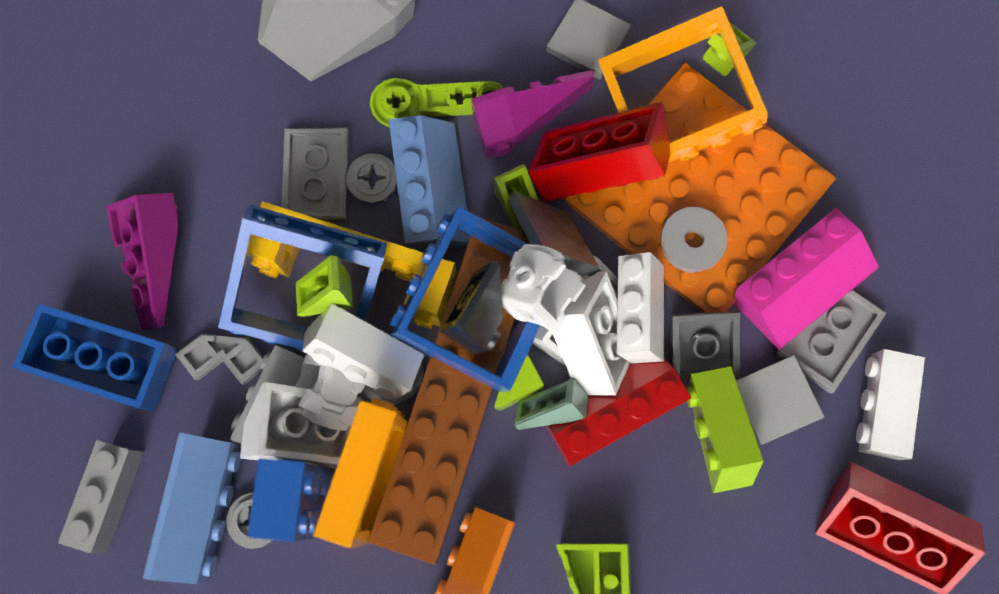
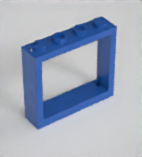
[218,205,387,352]
[390,207,541,392]

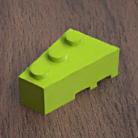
[686,366,763,493]
[556,543,631,594]

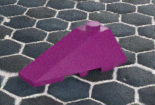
[471,70,594,158]
[106,193,179,330]

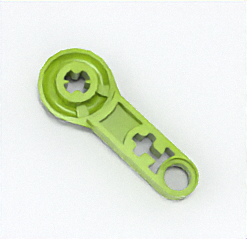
[370,78,503,128]

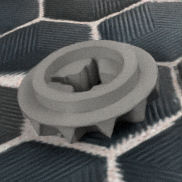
[346,153,397,204]
[226,492,273,549]

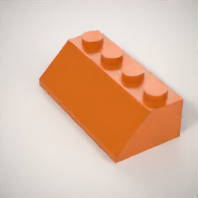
[435,507,515,594]

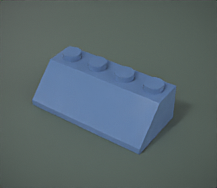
[389,115,471,252]
[143,432,241,584]

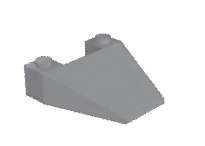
[261,0,415,81]

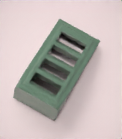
[514,379,588,430]

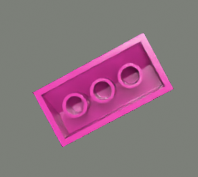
[733,208,879,350]

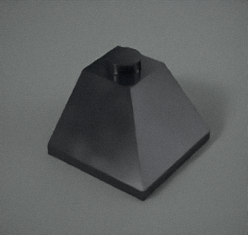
[439,261,502,354]

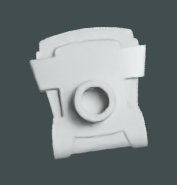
[501,244,585,331]
[295,354,365,431]

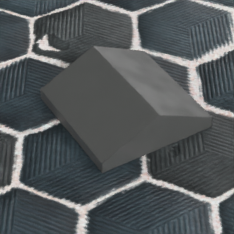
[669,311,740,380]

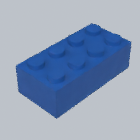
[12,304,178,413]
[247,458,334,542]

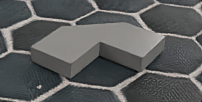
[175,334,264,385]

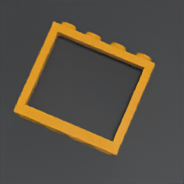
[598,6,768,167]
[313,398,408,548]

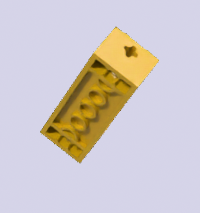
[247,201,457,329]

